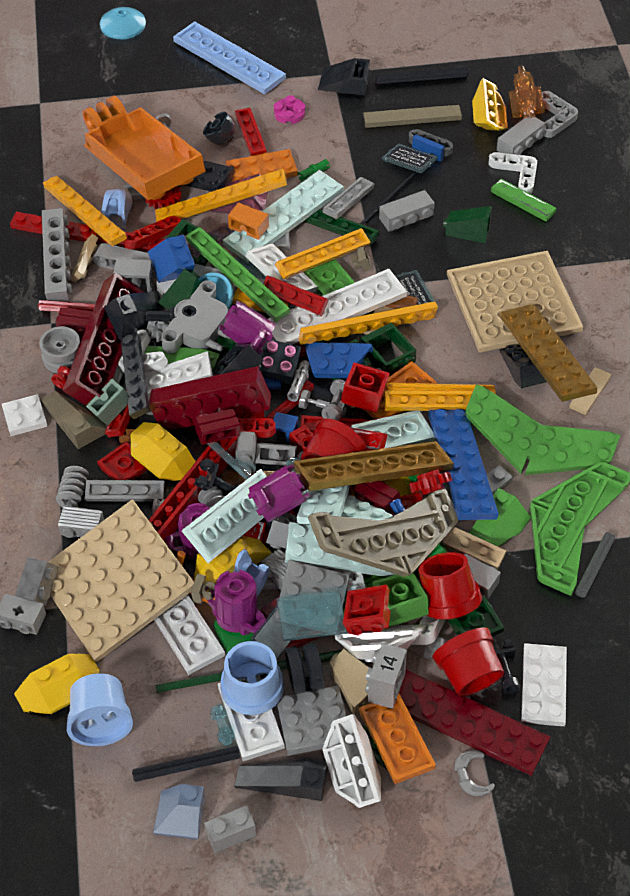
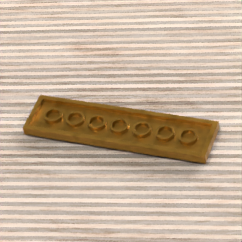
[500,304,598,402]
[294,441,454,491]

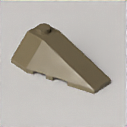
[40,391,107,449]

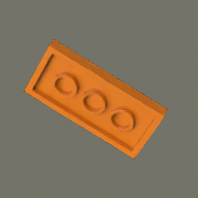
[226,149,298,185]
[363,361,437,420]
[359,693,436,784]

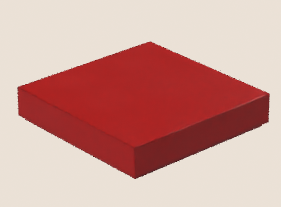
[97,441,148,480]

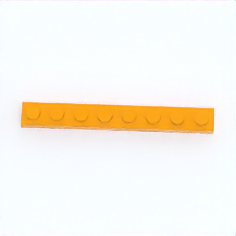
[155,169,287,222]
[43,176,127,246]
[298,302,438,345]

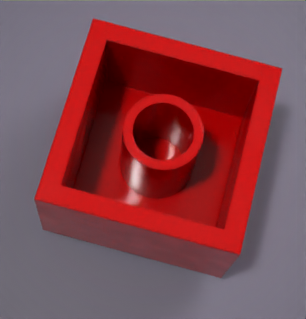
[341,363,390,413]

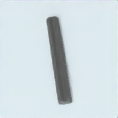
[575,532,615,598]

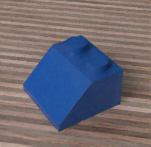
[148,235,195,283]

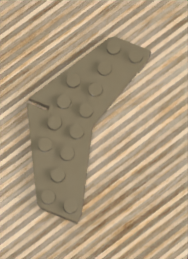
[308,489,458,577]

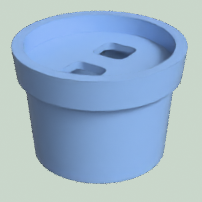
[220,641,284,715]
[67,673,133,746]

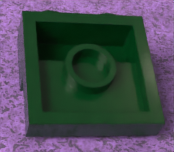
[447,595,504,637]

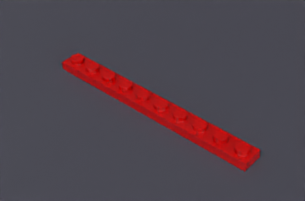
[10,212,165,253]

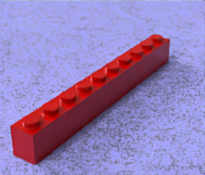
[149,411,265,543]

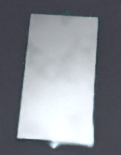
[251,605,302,660]

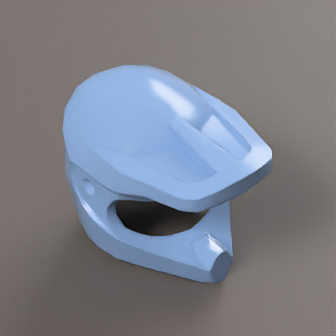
[101,189,133,225]
[234,549,270,596]

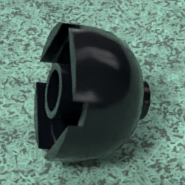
[203,111,235,145]

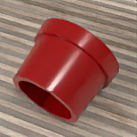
[301,418,367,460]
[419,552,482,619]
[432,628,504,696]

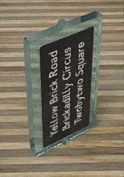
[382,144,438,173]
[395,270,435,305]

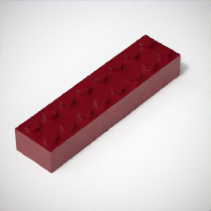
[62,272,144,406]

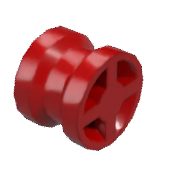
[51,366,70,389]

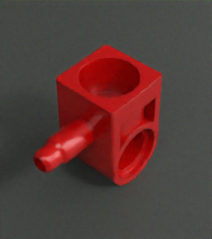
[289,425,314,456]

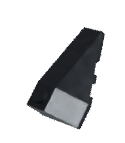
[104,291,164,340]
[235,756,328,801]

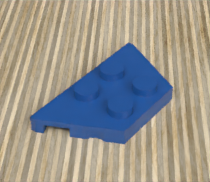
[304,343,373,378]

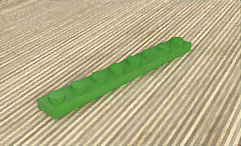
[186,227,290,322]

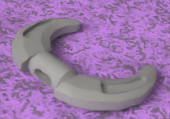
[454,750,495,796]

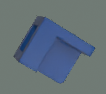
[274,412,299,442]

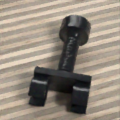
[194,459,239,493]
[495,638,520,694]

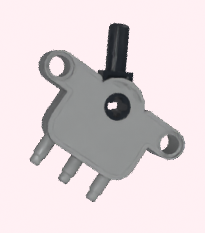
[146,281,230,354]

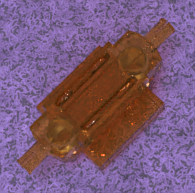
[508,65,545,119]

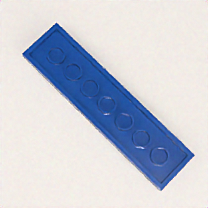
[428,409,498,520]

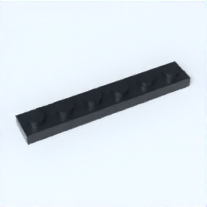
[121,332,150,419]

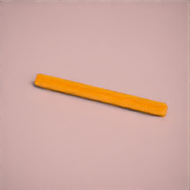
[386,383,495,391]

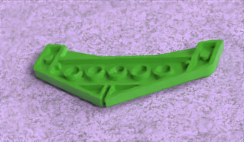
[465,384,620,475]
[530,462,630,596]

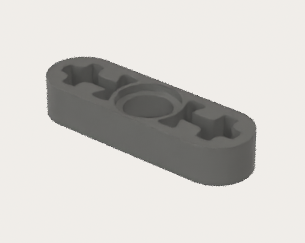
[409,129,453,156]

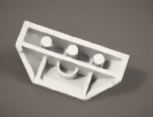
[335,627,422,662]
[323,714,381,808]

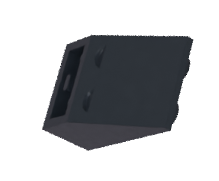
[318,58,370,95]
[499,344,547,389]

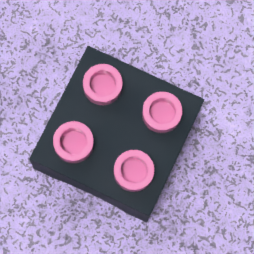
[260,340,301,385]

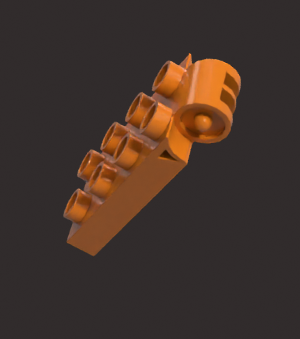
[82,96,205,200]

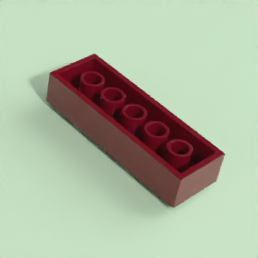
[149,366,271,431]

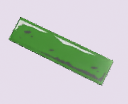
[491,179,557,222]

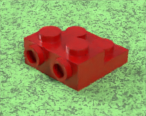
[343,584,391,636]

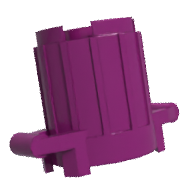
[219,301,275,354]
[247,464,311,522]
[166,503,210,562]
[206,570,268,636]

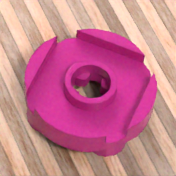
[273,95,306,124]

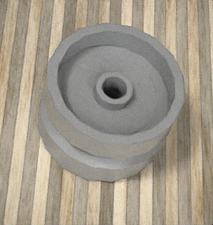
[39,326,80,373]

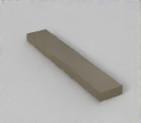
[363,105,462,128]

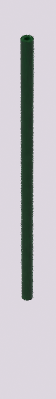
[155,649,354,693]

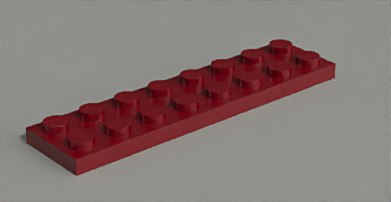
[399,669,550,776]

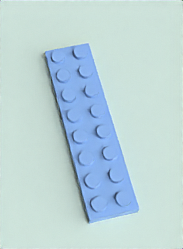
[173,22,286,94]

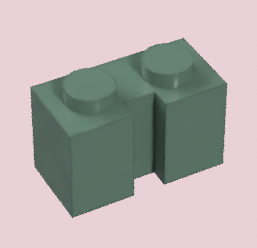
[86,379,128,426]

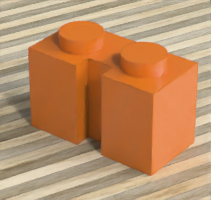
[228,203,269,240]

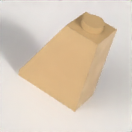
[330,649,369,716]

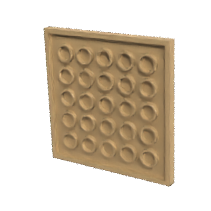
[447,251,583,353]
[49,499,194,663]

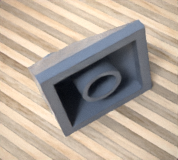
[153,784,205,840]

